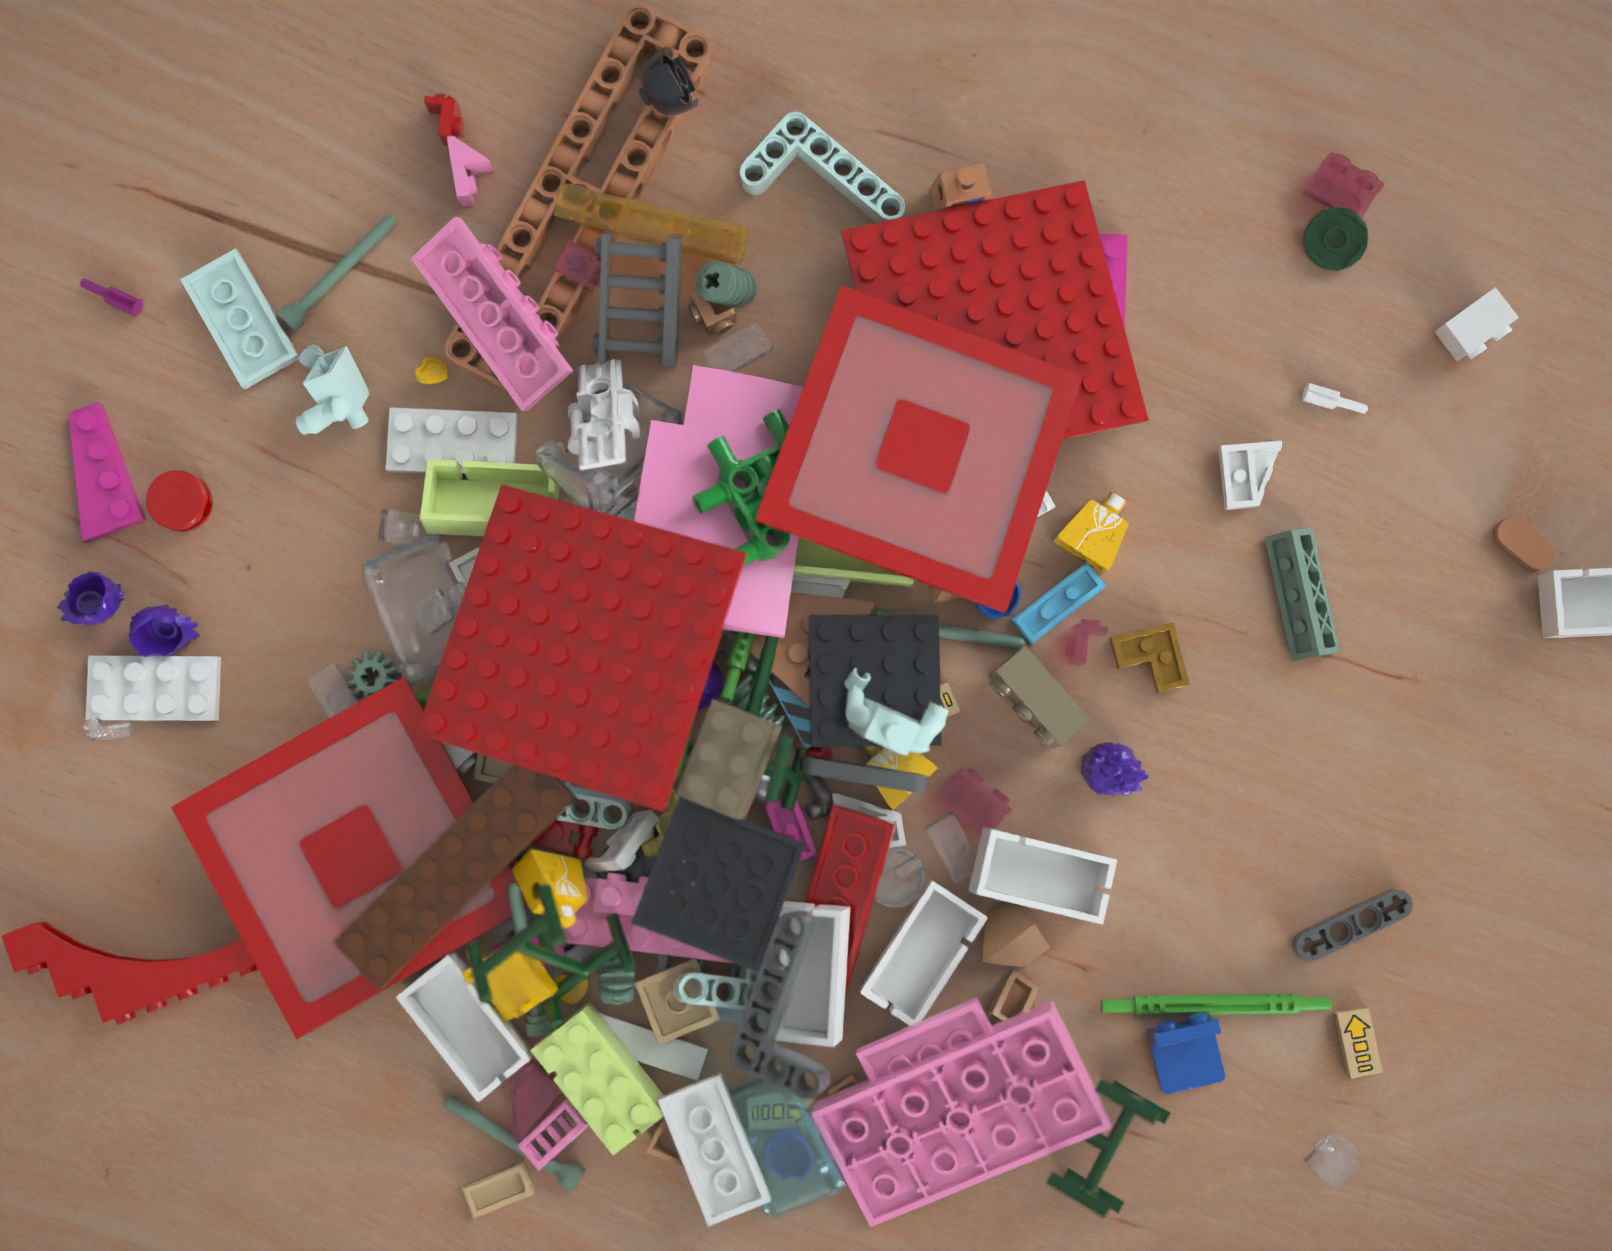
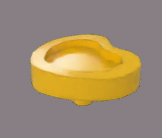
[415,357,448,384]
[554,974,589,1004]

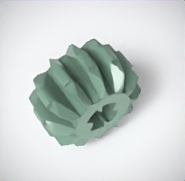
[346,651,402,699]
[597,955,635,1005]

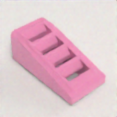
[517,1099,589,1171]

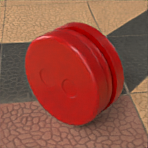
[146,470,213,532]

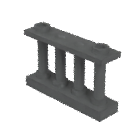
[593,229,683,368]

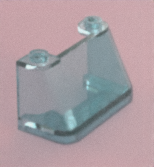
[728,1061,847,1218]

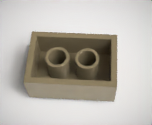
[989,645,1091,748]
[676,699,782,820]

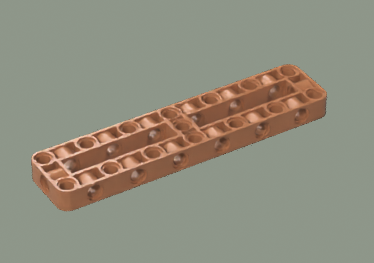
[444,4,712,395]

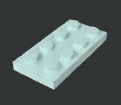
[180,248,299,389]

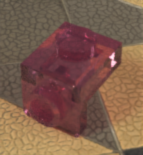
[554,240,601,293]
[1064,619,1108,666]

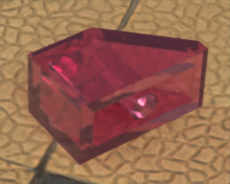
[510,1060,562,1143]

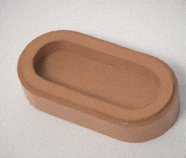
[1494,517,1555,571]

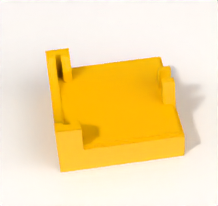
[461,947,559,1022]

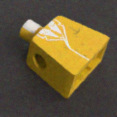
[1053,492,1129,574]
[862,746,938,810]
[512,849,588,928]

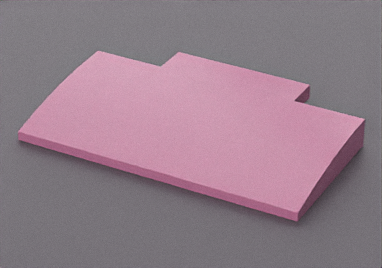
[634,365,804,638]
[811,998,1112,1227]

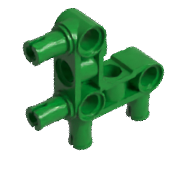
[692,409,790,566]

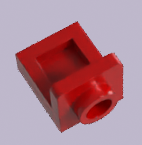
[424,94,464,146]

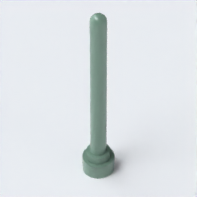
[277,215,396,332]
[875,608,1026,649]
[508,883,552,1037]
[443,1096,585,1193]

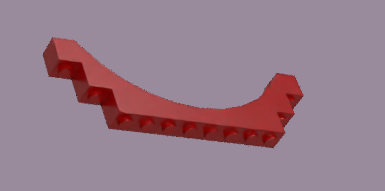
[1,921,258,1025]

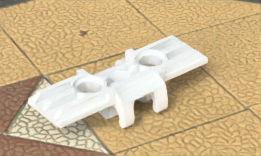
[568,359,640,470]

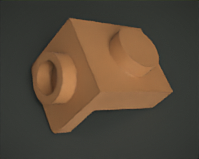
[688,291,737,335]

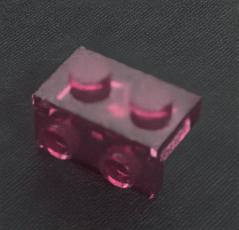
[1303,152,1384,218]
[935,767,1013,835]

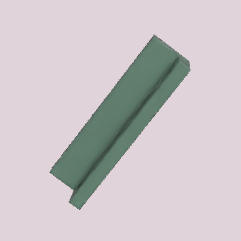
[1264,528,1340,661]

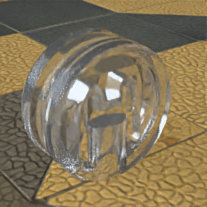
[875,847,926,908]

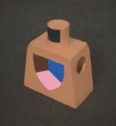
[929,163,992,211]

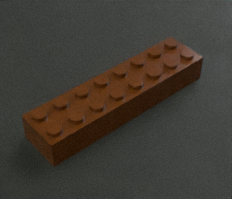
[332,765,578,991]

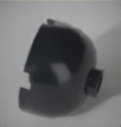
[639,47,698,115]

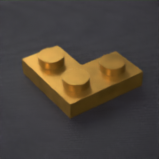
[1109,622,1190,693]

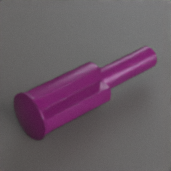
[80,278,143,317]

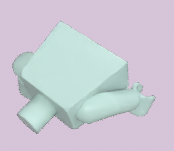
[296,345,369,435]
[845,668,949,756]

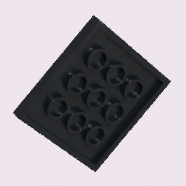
[808,615,942,747]
[631,796,806,972]

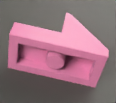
[447,136,494,207]

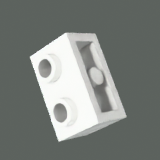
[1434,287,1519,361]

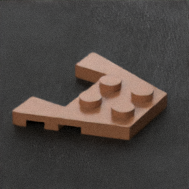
[750,592,875,708]

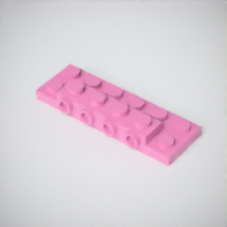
[410,217,573,411]
[563,873,736,964]

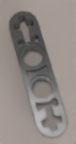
[800,755,929,793]
[1292,889,1413,961]

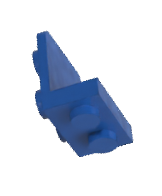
[1146,1012,1225,1094]

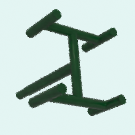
[676,635,809,811]
[466,849,636,1028]
[1046,1079,1171,1219]

